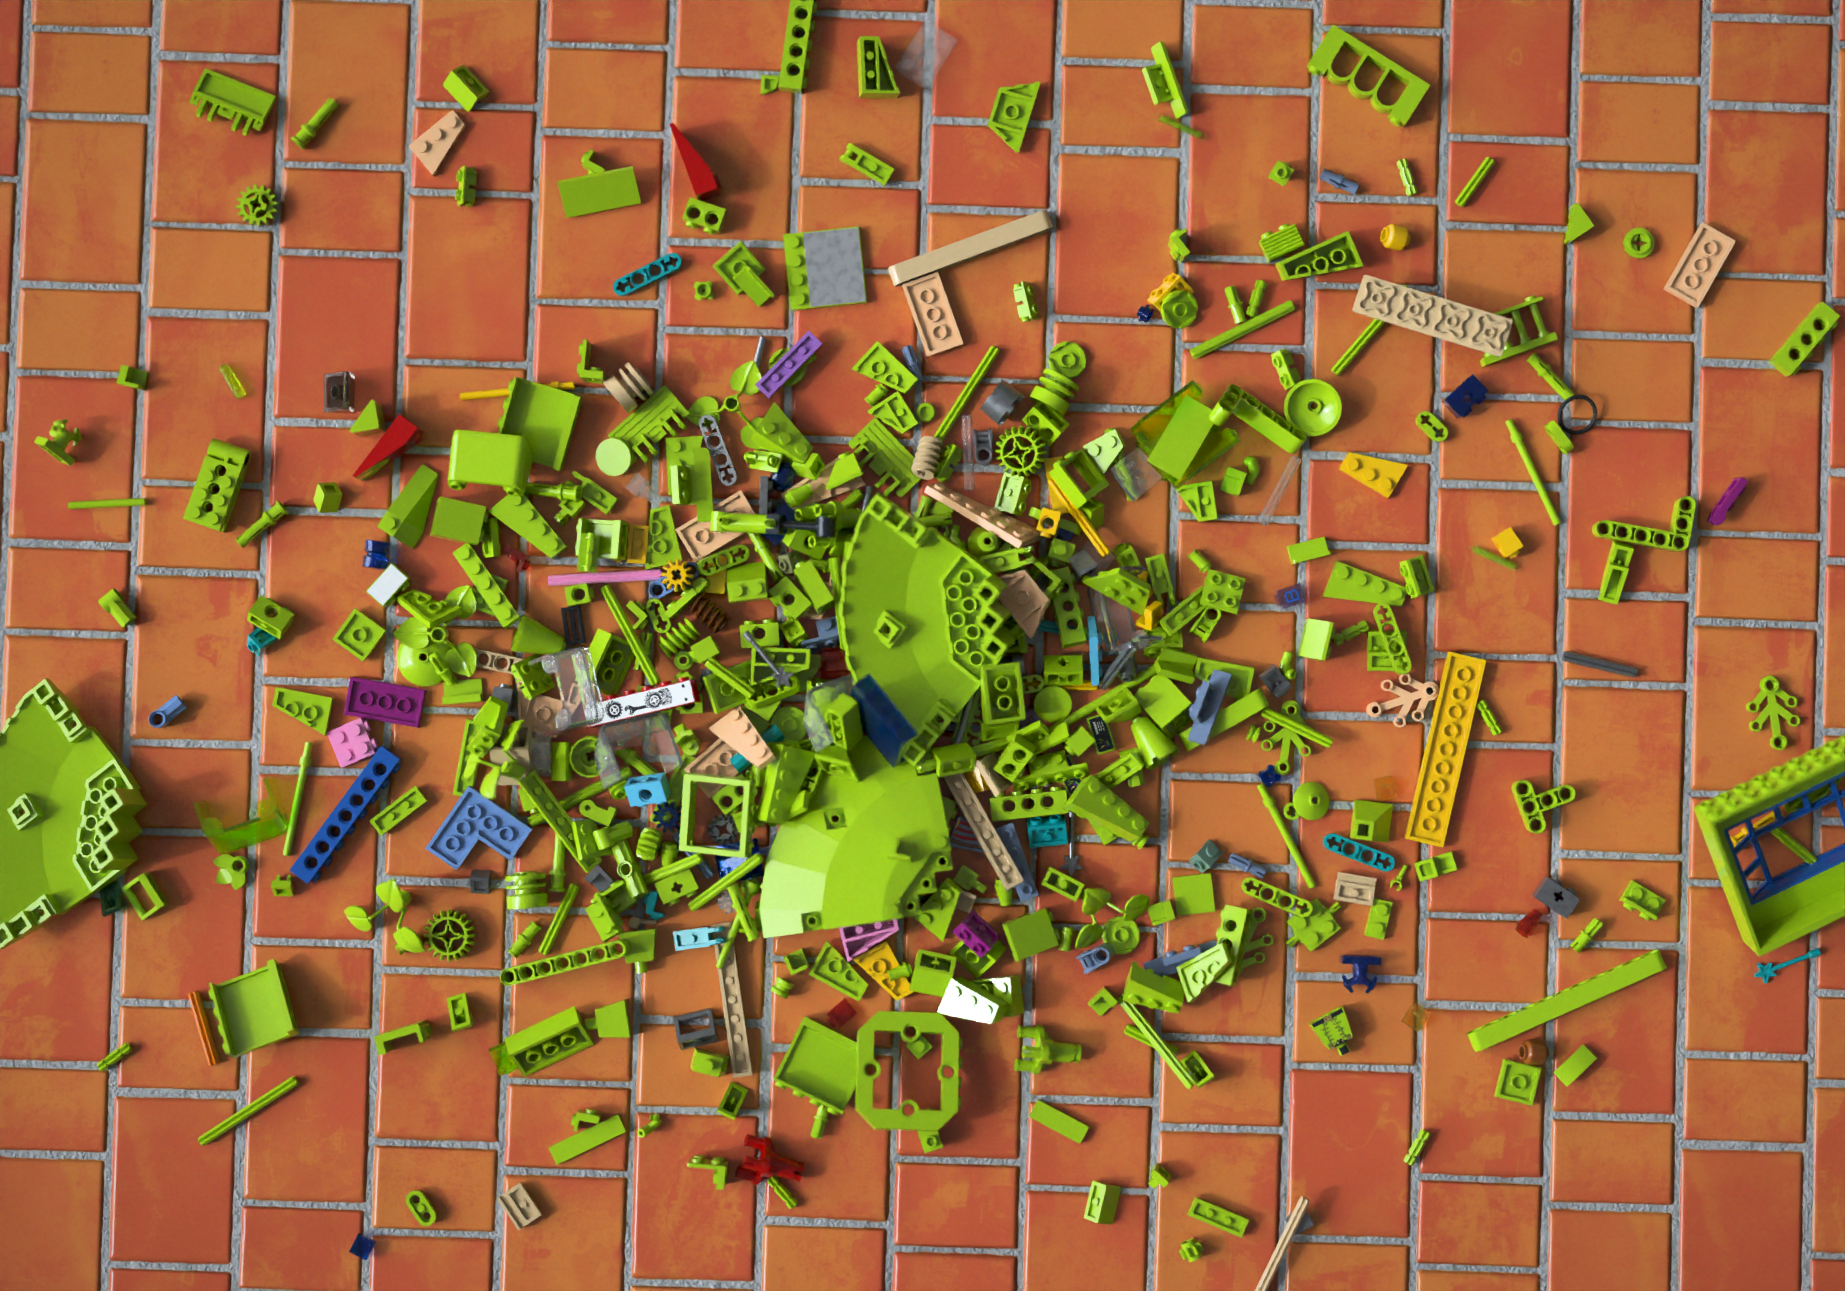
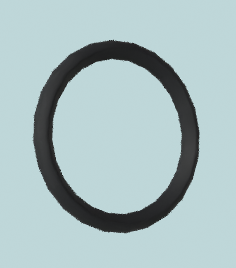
[1558,395,1597,434]

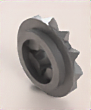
[708,814,738,845]

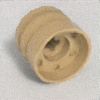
[603,362,654,414]

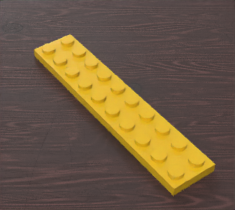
[1405,652,1486,847]

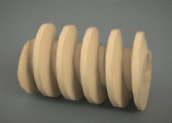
[911,436,943,480]

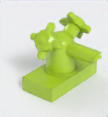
[34,419,83,466]

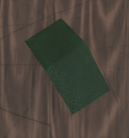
[100,881,129,917]

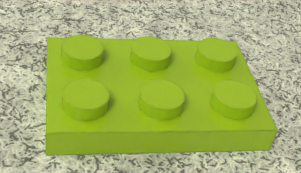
[702,659,765,714]

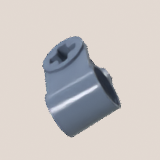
[1076,943,1115,974]

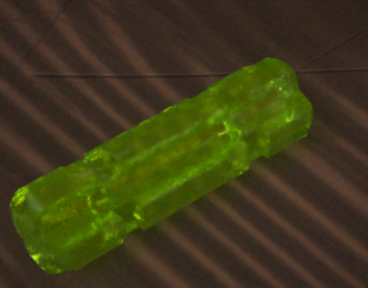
[219,363,246,399]

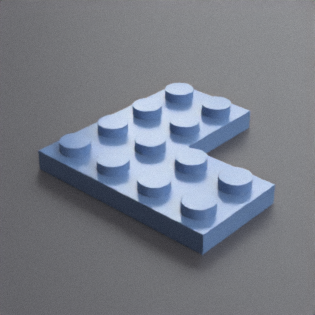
[425,785,533,870]

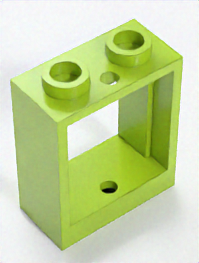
[1049,448,1110,509]
[794,560,834,615]

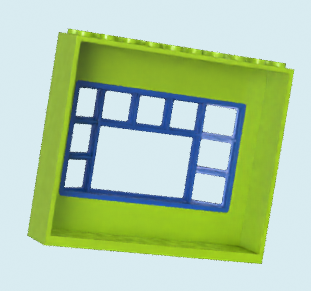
[1693,734,1845,957]

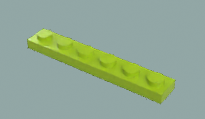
[518,770,602,873]

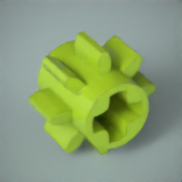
[1179,1238,1204,1262]

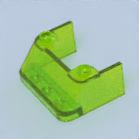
[194,777,289,854]

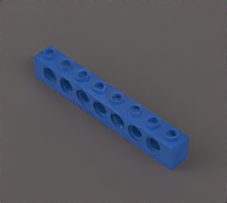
[290,746,403,884]

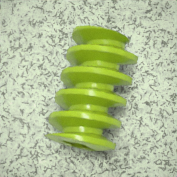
[658,618,701,659]

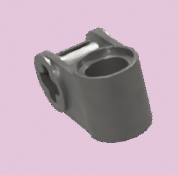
[973,428,993,466]

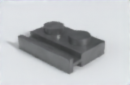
[759,476,773,514]

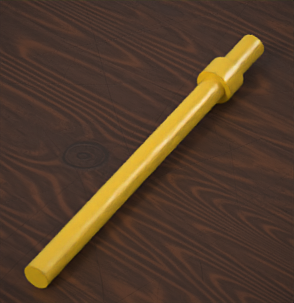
[460,381,575,400]

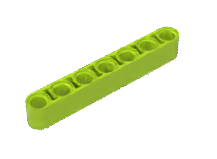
[500,939,630,986]

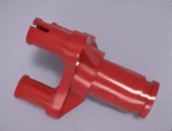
[735,1134,804,1185]

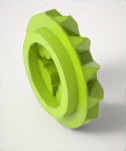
[1623,228,1654,259]

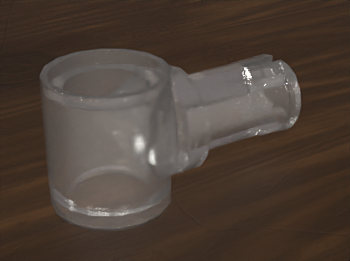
[625,473,663,507]

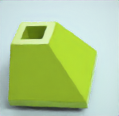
[1350,800,1393,843]

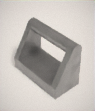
[674,1008,719,1050]

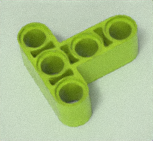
[1512,780,1575,834]

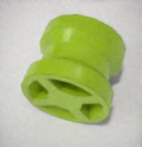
[771,976,794,999]

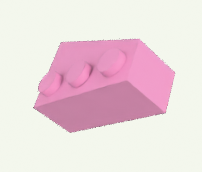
[839,919,899,962]

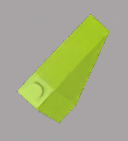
[377,464,439,549]

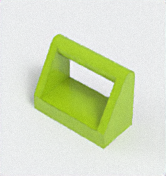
[122,872,169,921]

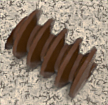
[690,592,733,633]

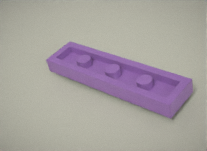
[755,331,823,399]

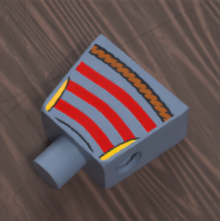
[949,816,984,853]

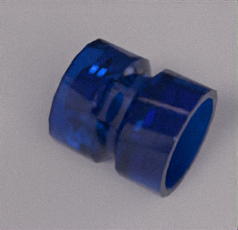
[362,540,391,570]

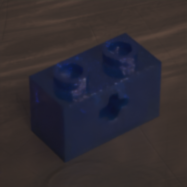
[1442,374,1488,418]

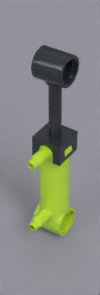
[710,511,836,538]

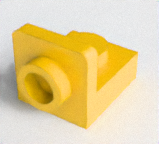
[1136,600,1162,631]

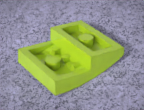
[1367,630,1407,671]

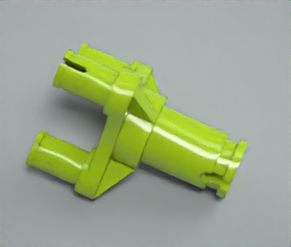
[795,501,863,548]
[1014,1025,1082,1074]

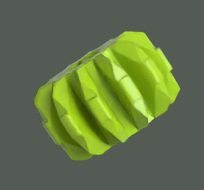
[636,827,662,861]

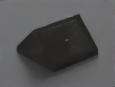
[324,371,354,413]

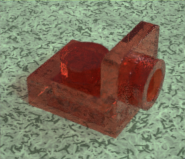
[504,545,531,573]
[827,998,857,1029]

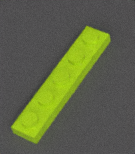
[453,543,521,629]

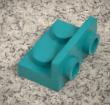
[1026,814,1068,848]

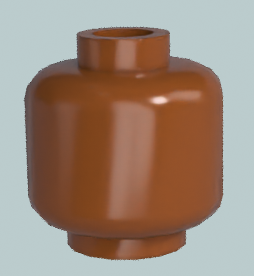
[1518,1040,1549,1065]

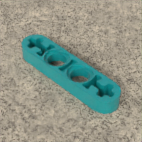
[613,253,682,297]
[1323,833,1395,872]

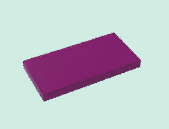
[344,677,427,728]

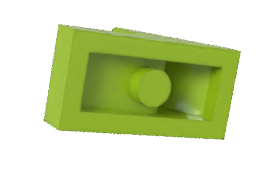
[447,993,475,1032]

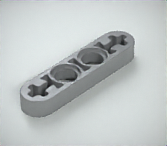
[699,415,738,486]

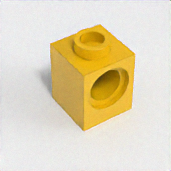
[1036,508,1062,539]
[1492,527,1523,558]

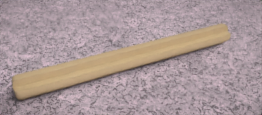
[1255,1196,1310,1291]

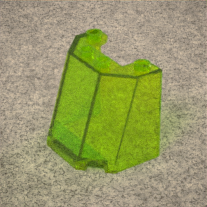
[1131,380,1240,489]

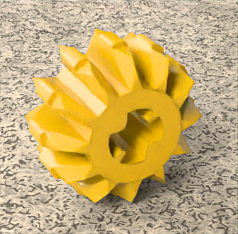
[661,559,694,592]

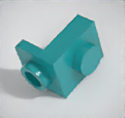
[644,890,666,920]

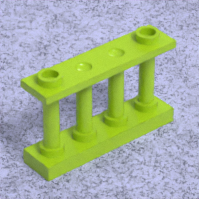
[1480,295,1558,367]

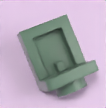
[1189,839,1223,873]

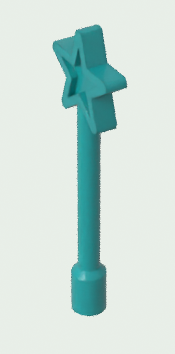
[1754,948,1821,984]

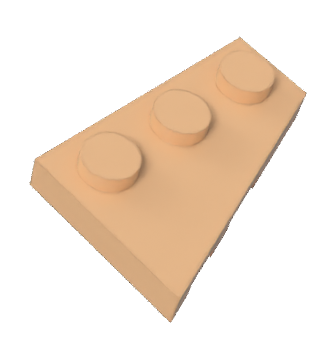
[409,110,466,176]

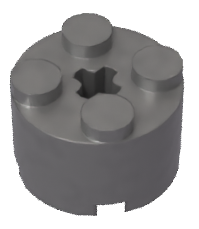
[980,380,1025,426]

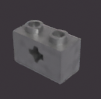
[1532,876,1580,918]

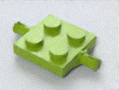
[1286,898,1342,952]

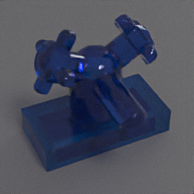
[1340,955,1381,993]

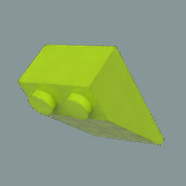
[981,661,1026,725]

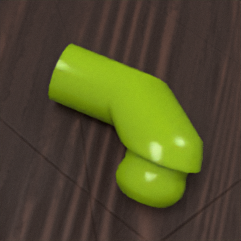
[1279,651,1297,680]

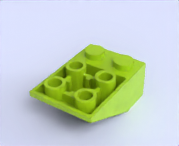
[963,975,1024,1020]

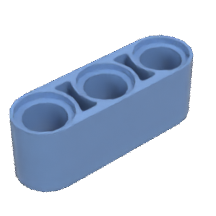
[649,562,700,599]

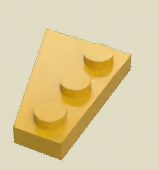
[1338,452,1408,498]

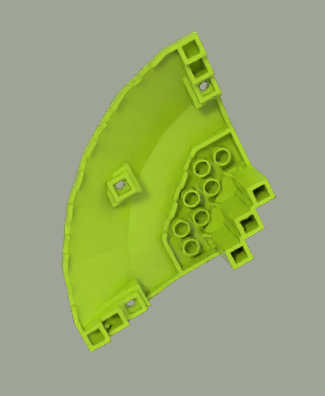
[839,493,1016,767]
[0,678,147,949]
[759,729,953,938]

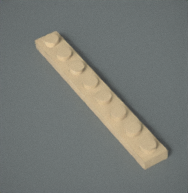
[932,755,1024,891]
[711,922,753,1078]

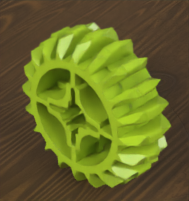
[995,425,1047,477]
[423,909,476,962]

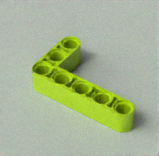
[1209,384,1307,454]
[1592,496,1696,552]

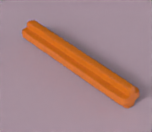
[188,991,219,1066]

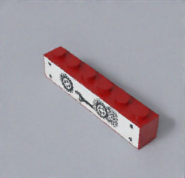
[582,676,701,728]

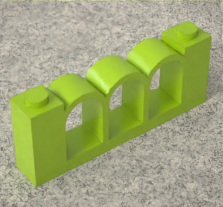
[1307,25,1430,127]

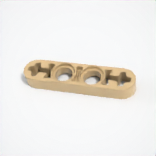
[474,648,524,674]

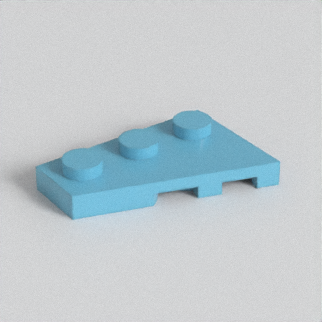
[1087,616,1103,686]

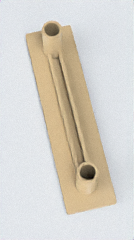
[1352,275,1513,357]

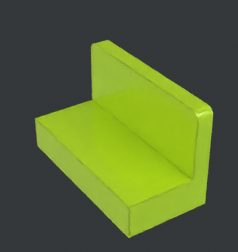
[443,64,489,112]
[732,266,775,307]
[1287,536,1331,565]
[1154,646,1198,684]
[442,679,484,705]
[552,742,572,781]
[932,742,976,777]
[1084,1180,1121,1224]

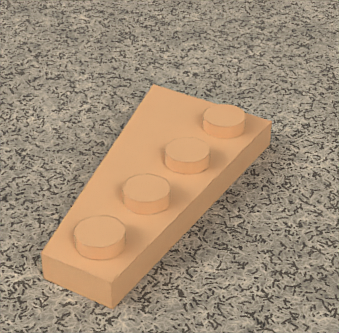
[781,457,866,510]
[709,705,776,770]

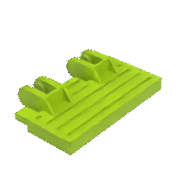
[189,68,276,136]
[608,385,690,464]
[847,417,921,498]

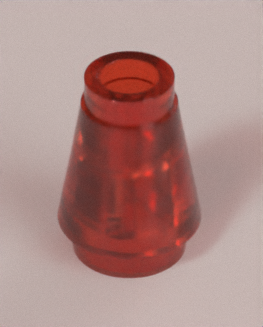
[1515,909,1542,938]

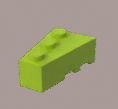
[857,36,900,99]
[751,402,813,465]
[751,647,811,686]
[1123,961,1184,1014]

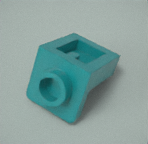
[247,628,278,656]

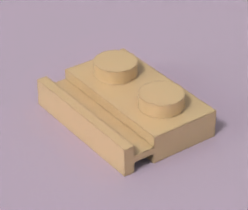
[1333,872,1377,906]
[497,1182,542,1231]

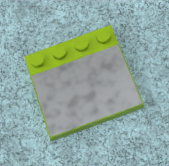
[783,226,867,311]

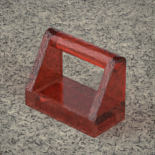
[819,647,853,679]

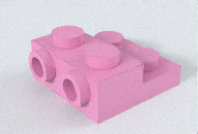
[327,718,378,768]

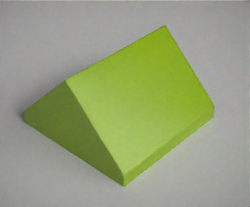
[349,399,386,437]

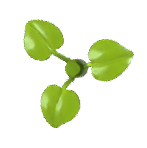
[687,361,767,450]
[393,585,477,677]
[463,720,525,799]
[344,878,426,953]
[1075,888,1150,949]

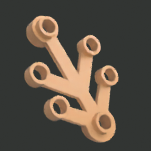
[1366,674,1439,727]

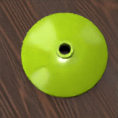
[1284,379,1342,436]
[397,629,453,686]

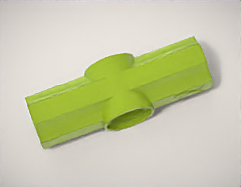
[611,840,648,899]

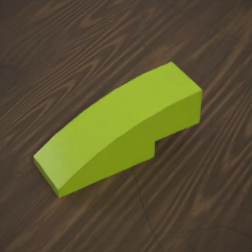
[1598,540,1634,605]

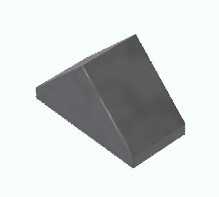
[1068,549,1097,581]

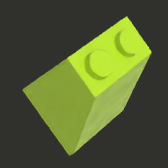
[430,497,489,545]
[727,562,770,604]
[1134,674,1193,740]
[1002,907,1061,962]

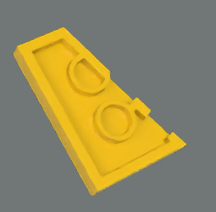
[853,940,914,1001]

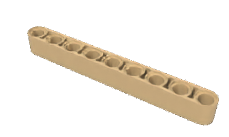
[888,210,1054,287]

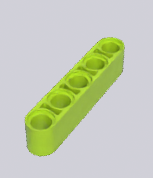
[1178,688,1270,751]

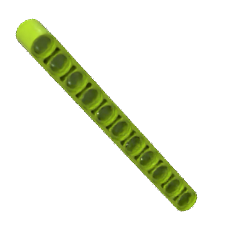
[1467,949,1667,1052]

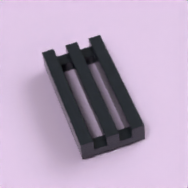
[561,605,586,646]

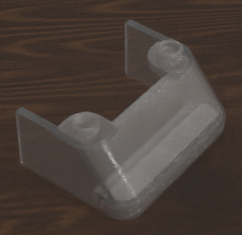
[1087,566,1163,656]
[528,647,604,737]
[803,674,879,752]
[595,712,683,789]

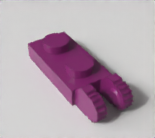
[1708,477,1748,525]

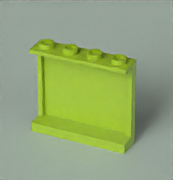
[497,377,583,471]
[208,959,300,1058]
[773,1016,857,1116]

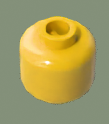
[1380,224,1411,251]

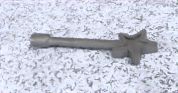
[743,630,793,688]
[1060,811,1082,876]

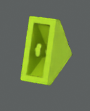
[1564,203,1594,244]
[744,699,783,721]
[1180,1051,1215,1089]
[717,1082,748,1120]

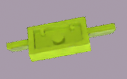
[670,447,713,523]

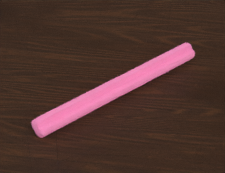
[548,569,662,586]

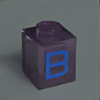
[1274,583,1305,609]

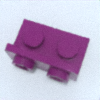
[953,910,1001,957]

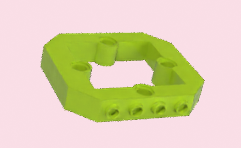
[855,1011,962,1132]

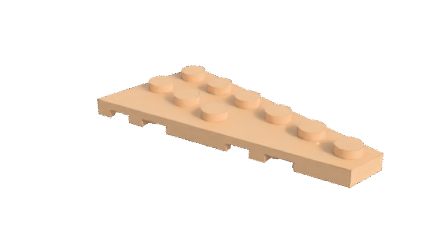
[925,483,1044,548]

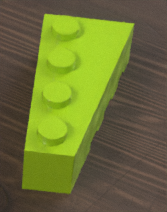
[756,743,816,825]

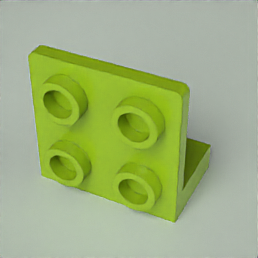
[577,339,608,384]
[585,893,625,942]
[687,1155,729,1190]

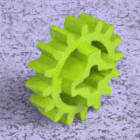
[236,184,279,227]

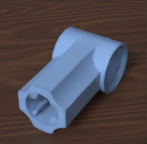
[148,695,187,728]

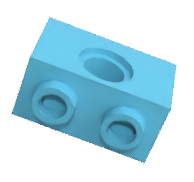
[624,772,671,807]

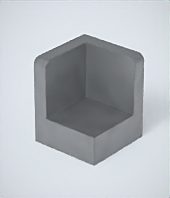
[584,864,616,891]

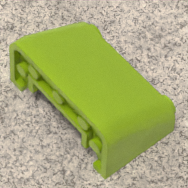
[448,430,534,496]

